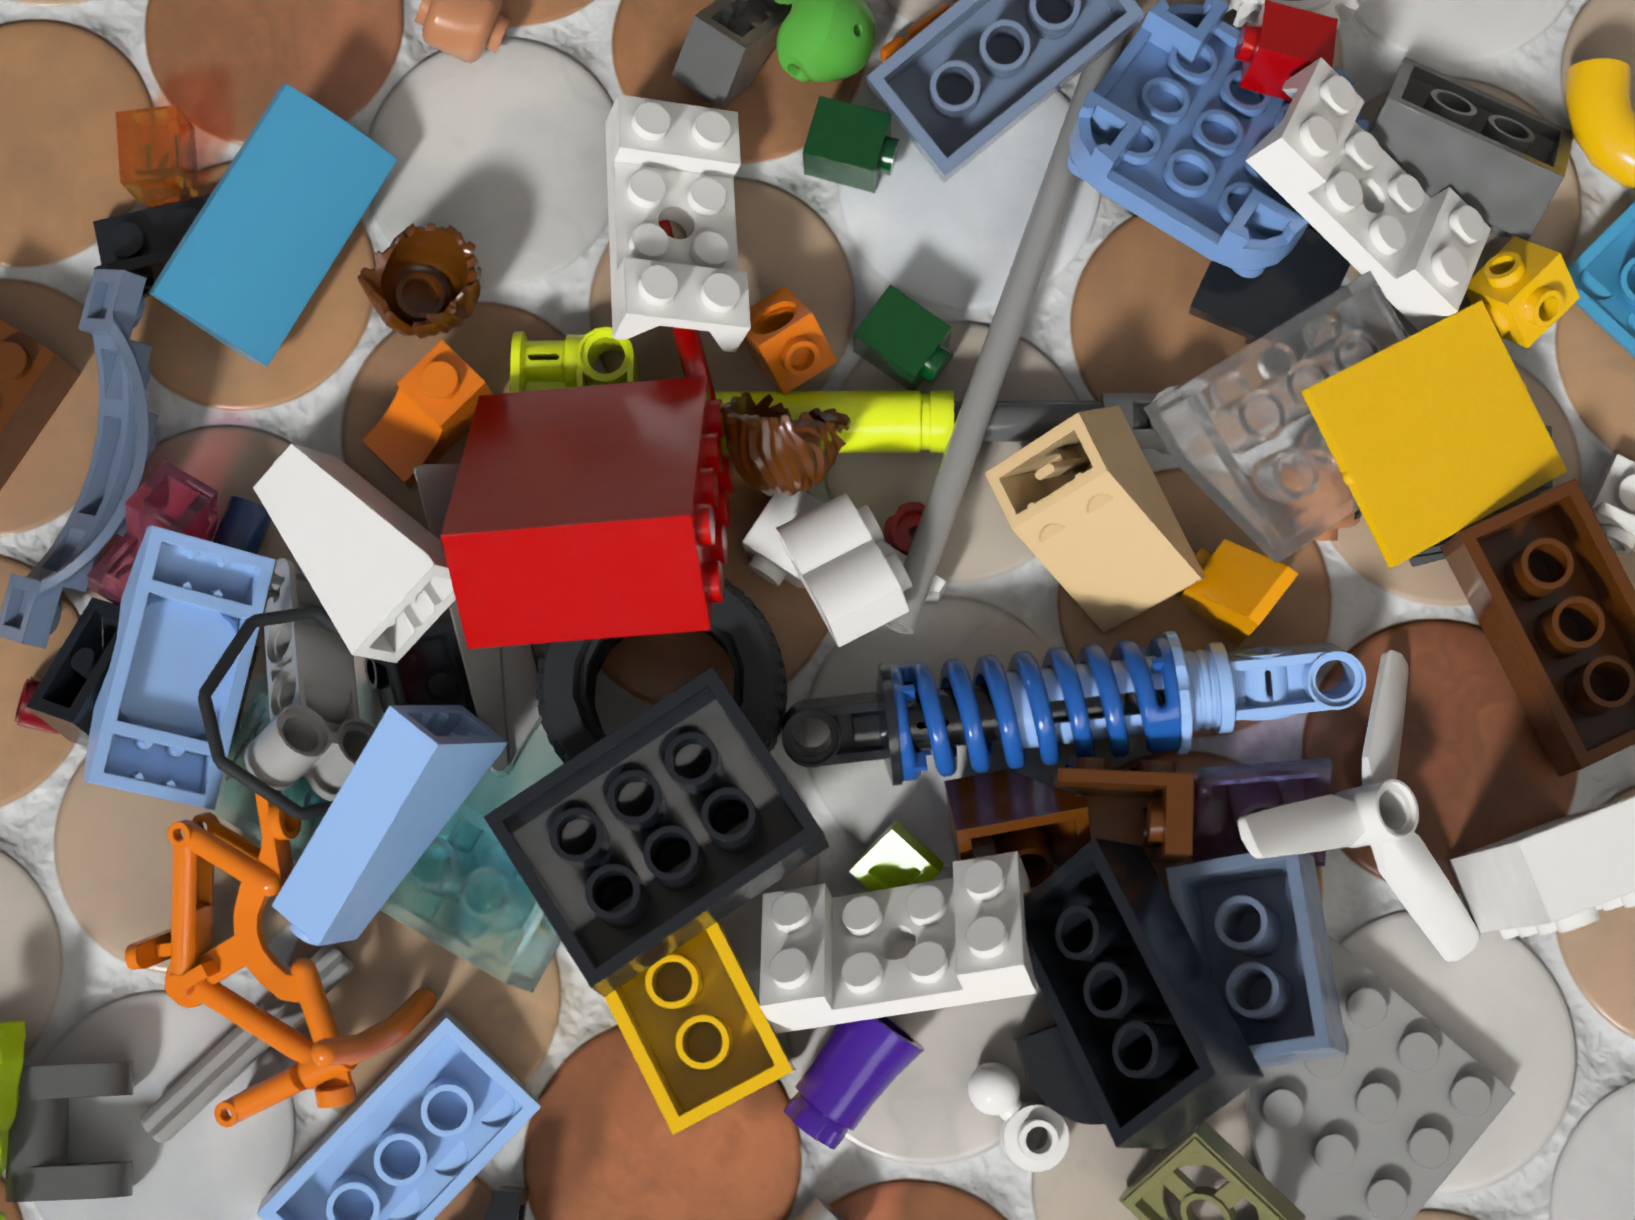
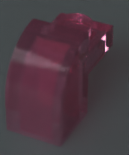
[87,460,219,605]

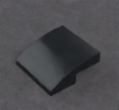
[1189,228,1350,369]

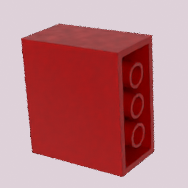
[440,376,734,649]

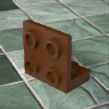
[1050,757,1194,863]

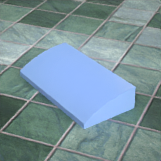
[257,1009,541,1220]

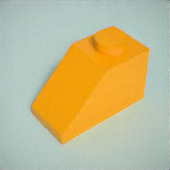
[1178,539,1298,646]

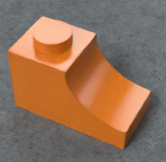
[361,340,493,488]

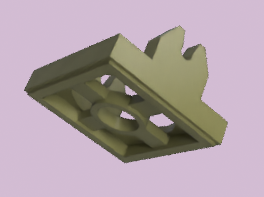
[1119,1120,1306,1220]

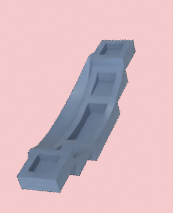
[0,269,158,649]

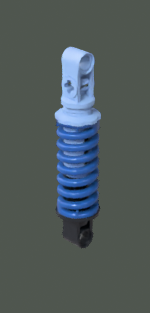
[782,631,1366,786]

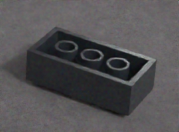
[1024,838,1264,1149]

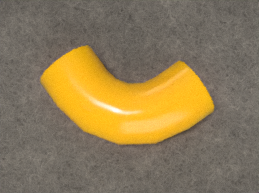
[1566,58,1635,189]

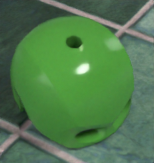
[774,0,876,83]

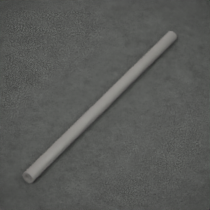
[884,35,1127,634]

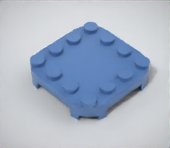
[1067,0,1370,278]

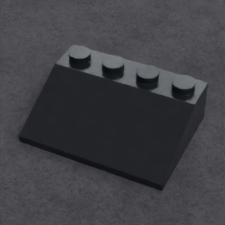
[484,667,829,997]

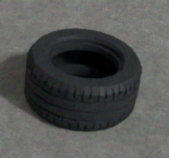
[536,578,788,763]

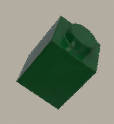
[802,96,900,193]
[853,285,954,391]

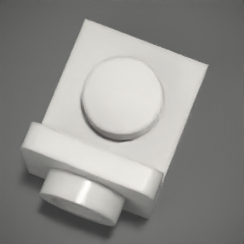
[1589,454,1635,554]

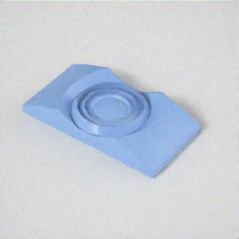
[83,525,276,810]

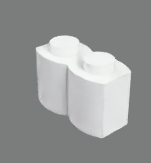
[776,492,912,647]

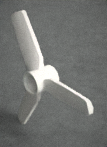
[1238,650,1481,962]

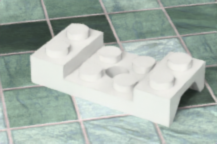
[1245,57,1491,331]
[605,94,751,352]
[759,851,1037,1034]

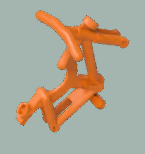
[125,790,437,1128]

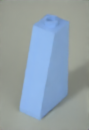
[272,705,508,946]

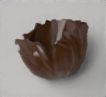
[358,223,482,339]
[720,392,851,496]

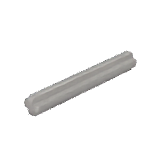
[140,944,353,1143]

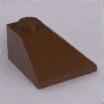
[944,769,1091,898]

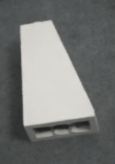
[253,443,456,663]

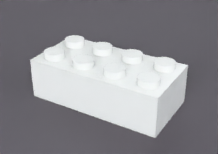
[1448,796,1635,940]

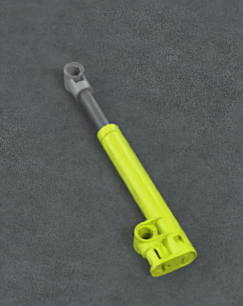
[510,326,1208,455]

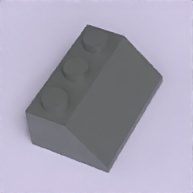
[1368,57,1573,241]

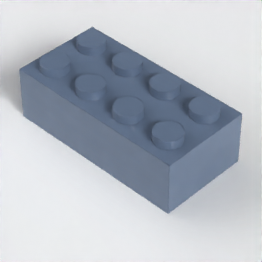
[866,0,1145,183]

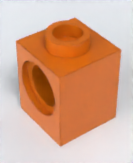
[743,285,837,395]

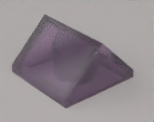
[1191,758,1332,867]

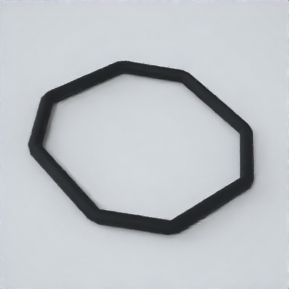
[198,606,408,820]

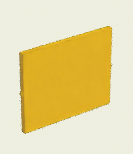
[1301,300,1568,568]

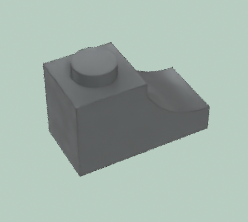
[672,0,792,108]

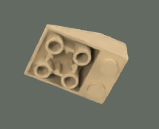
[984,405,1206,633]

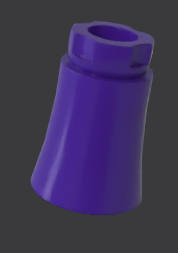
[784,1017,925,1149]

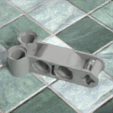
[244,558,376,801]

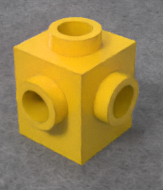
[1466,236,1580,349]

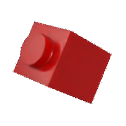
[1234,0,1338,101]

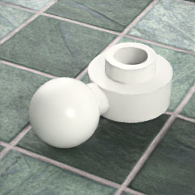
[968,1062,1069,1172]

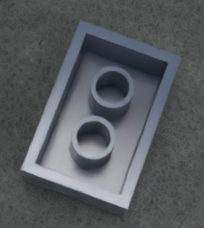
[1166,853,1348,1068]

